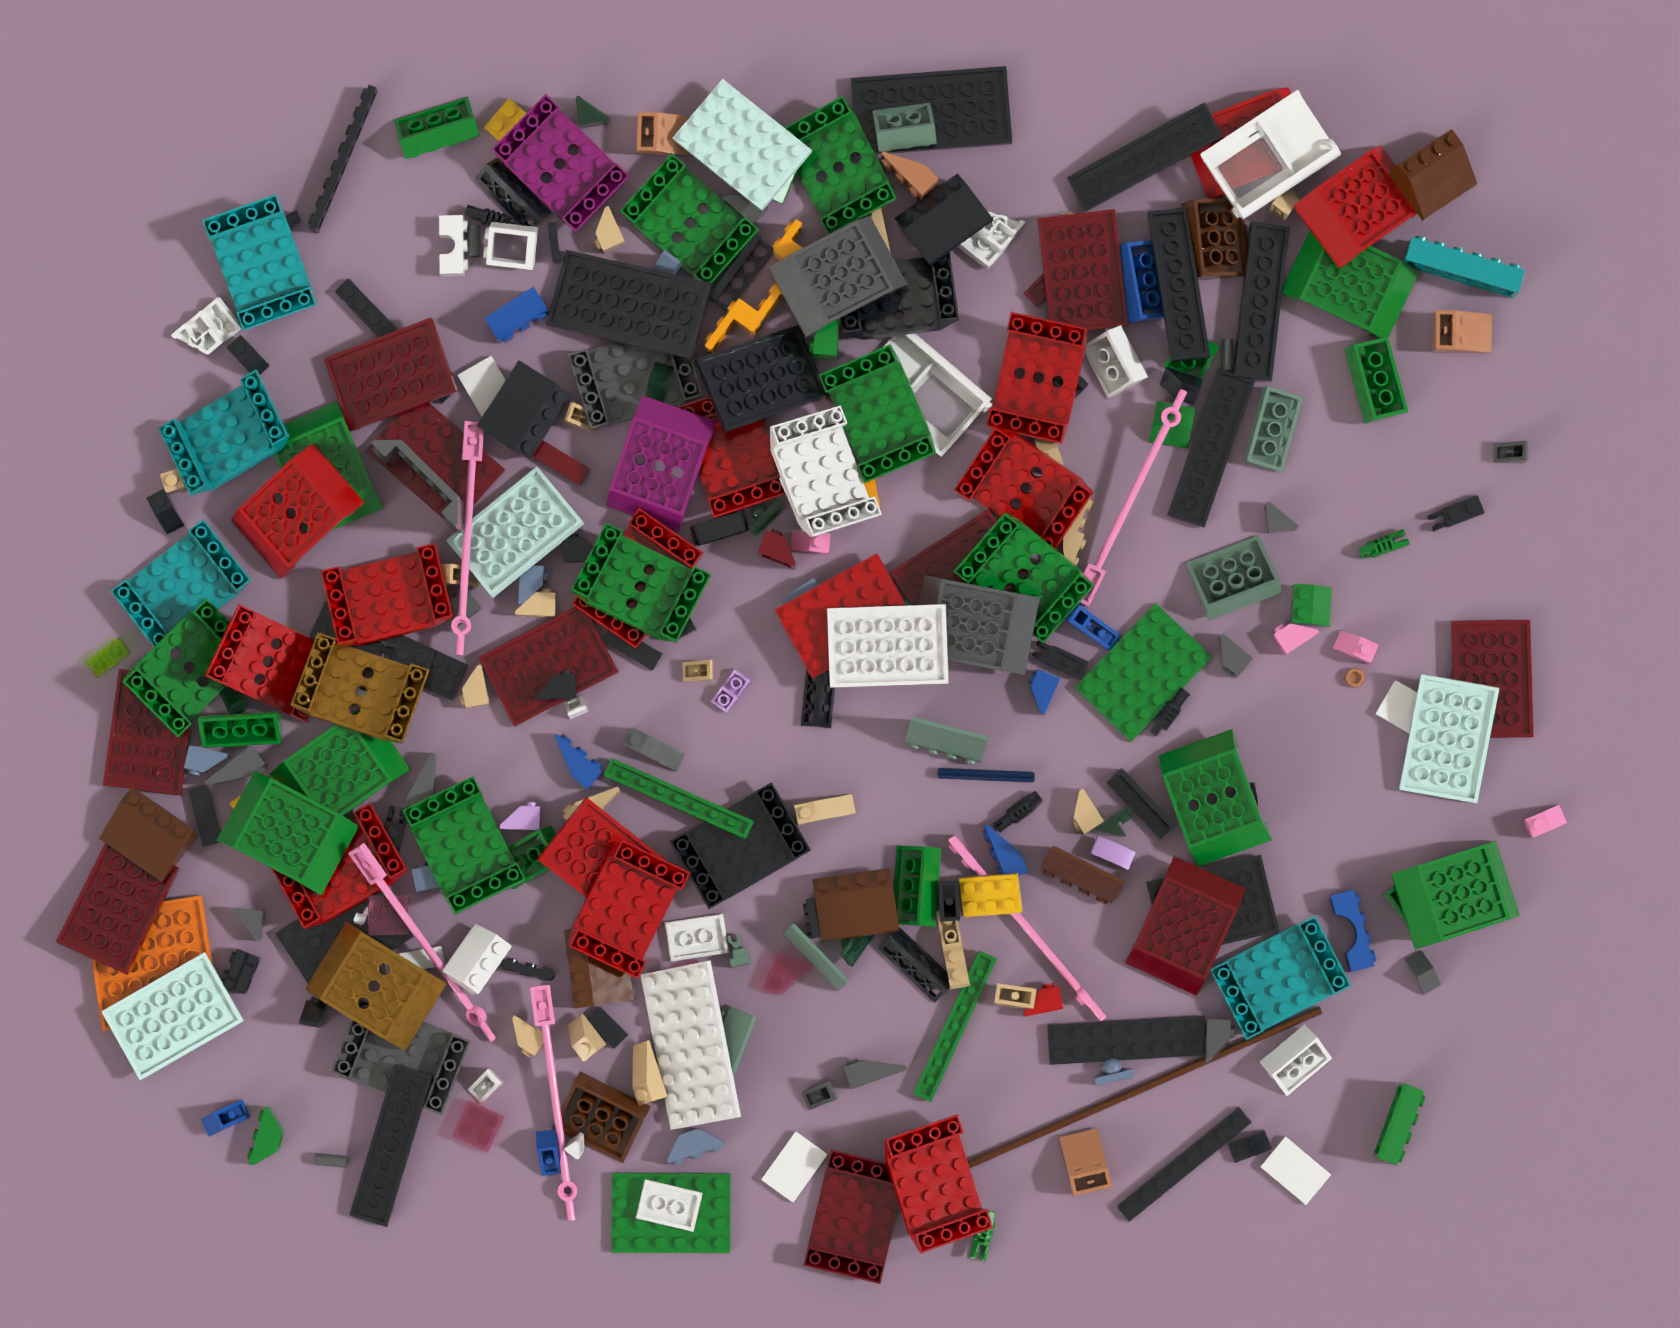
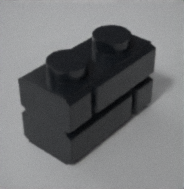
[221,949,261,994]

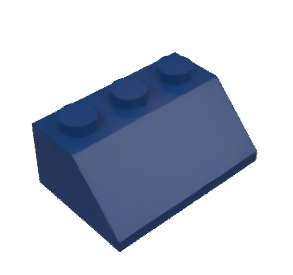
[484,286,549,343]

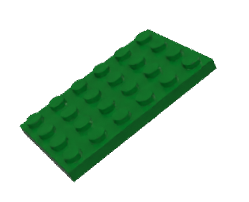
[1075,603,1212,742]
[611,1173,731,1253]

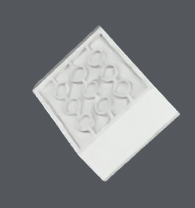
[770,405,882,537]

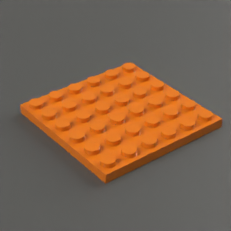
[91,895,213,1031]

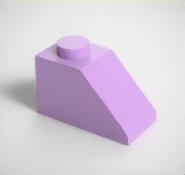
[500,802,541,831]

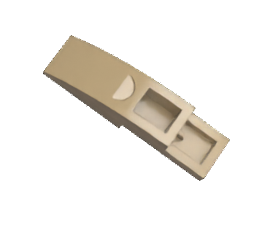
[1062,497,1093,566]
[936,911,970,990]

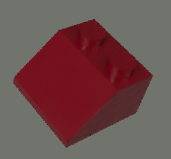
[758,529,796,570]

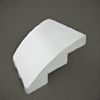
[957,211,1026,270]
[171,297,242,355]

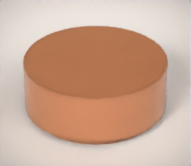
[1345,668,1365,688]

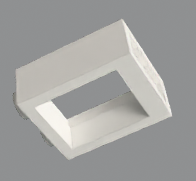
[483,222,538,270]

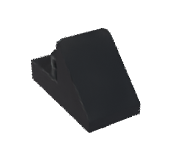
[1228,1130,1272,1163]

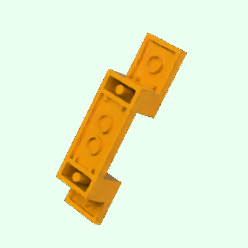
[704,219,803,354]

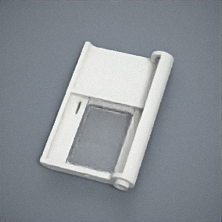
[1200,90,1341,219]
[884,334,993,457]

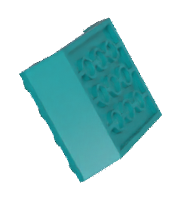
[202,194,317,331]
[158,370,290,495]
[110,519,252,647]
[1210,916,1351,1040]

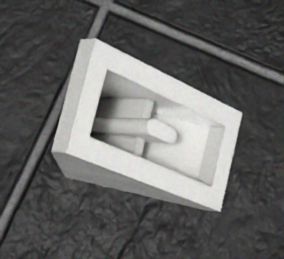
[468,1068,504,1104]

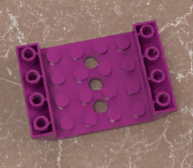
[491,94,630,232]
[606,395,717,531]

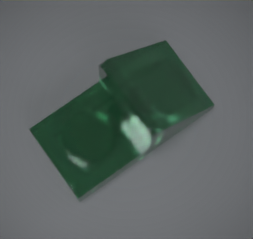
[1096,806,1134,837]

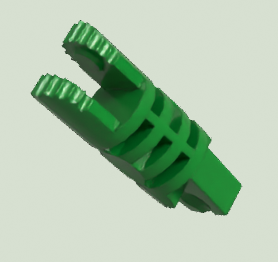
[1358,529,1410,559]
[969,1210,995,1262]

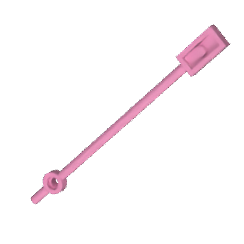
[1080,389,1187,606]
[451,421,484,656]
[948,835,1107,1021]
[348,843,496,1042]
[530,984,578,1221]

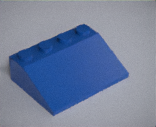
[1119,240,1164,324]

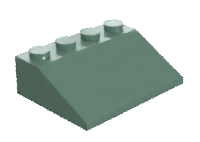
[1186,535,1282,620]
[905,716,988,765]

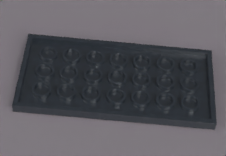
[851,66,1012,156]
[546,250,713,360]

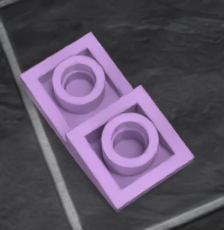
[711,668,751,713]
[1089,836,1135,870]

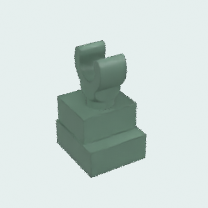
[728,933,751,968]

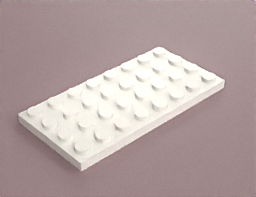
[640,961,741,1130]

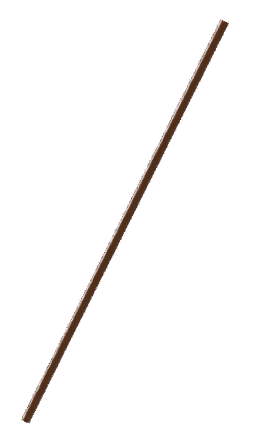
[968,1007,1322,1168]

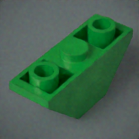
[247,1106,285,1165]

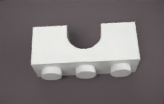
[439,215,468,277]

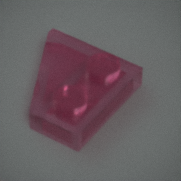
[763,952,812,995]

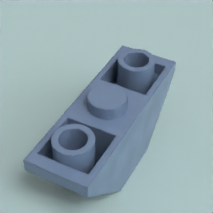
[667,1128,725,1166]

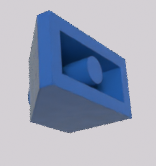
[1028,669,1060,715]
[200,1100,250,1137]
[536,1129,561,1176]

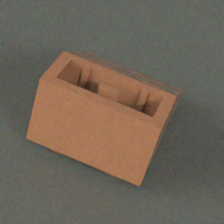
[637,112,693,156]
[881,151,939,200]
[1433,310,1492,353]
[1059,1128,1112,1196]

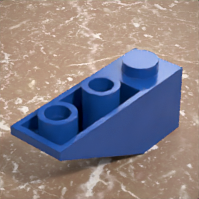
[555,734,603,790]
[982,825,1028,876]

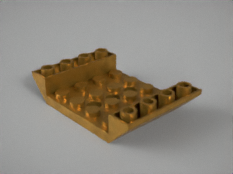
[291,633,430,743]
[305,921,447,1051]

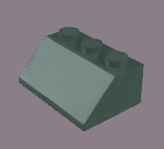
[872,102,937,152]
[720,1004,757,1073]

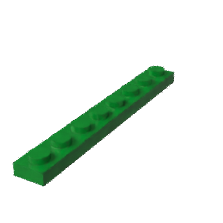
[603,758,754,840]
[913,951,997,1102]

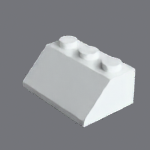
[1085,325,1148,399]
[441,923,512,995]
[1260,1024,1332,1096]

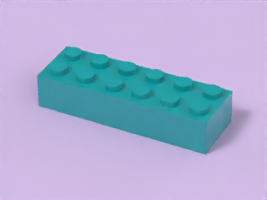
[1402,236,1525,298]

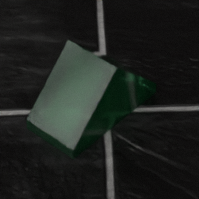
[576,95,610,129]
[645,362,674,402]

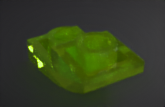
[85,637,131,678]

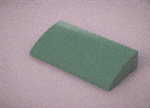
[1242,386,1303,472]
[783,923,849,991]

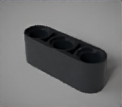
[690,511,750,546]

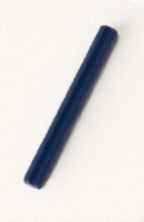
[937,768,1035,783]

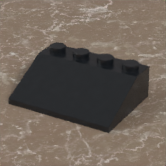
[894,173,994,266]
[477,360,572,460]

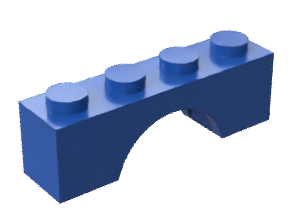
[1329,890,1376,972]

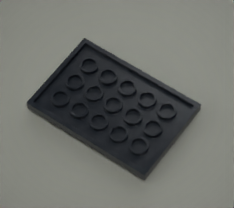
[695,325,828,433]
[1146,855,1279,945]
[275,891,414,983]

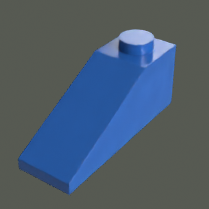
[1064,604,1121,651]

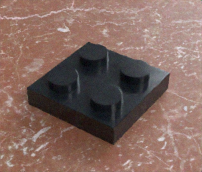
[803,898,820,939]

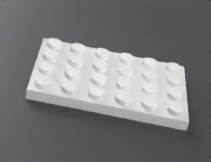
[827,604,949,687]

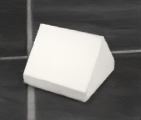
[564,695,588,719]
[564,1132,584,1159]

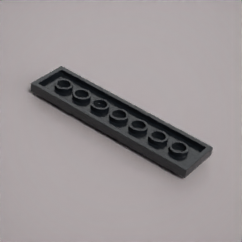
[1067,102,1223,212]
[1147,208,1210,362]
[1233,222,1290,382]
[1167,368,1255,528]
[309,600,468,700]
[1047,1016,1206,1065]
[349,1064,433,1227]

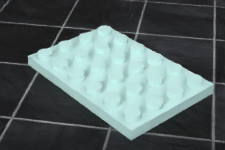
[673,79,812,211]
[446,467,584,598]
[1399,674,1499,803]
[101,952,244,1080]

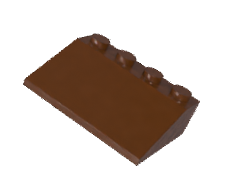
[1388,129,1477,221]
[1181,198,1248,280]
[99,787,198,883]
[1041,845,1125,905]
[812,868,899,942]
[564,929,634,1009]
[553,1071,651,1163]

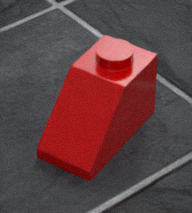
[1023,983,1063,1017]

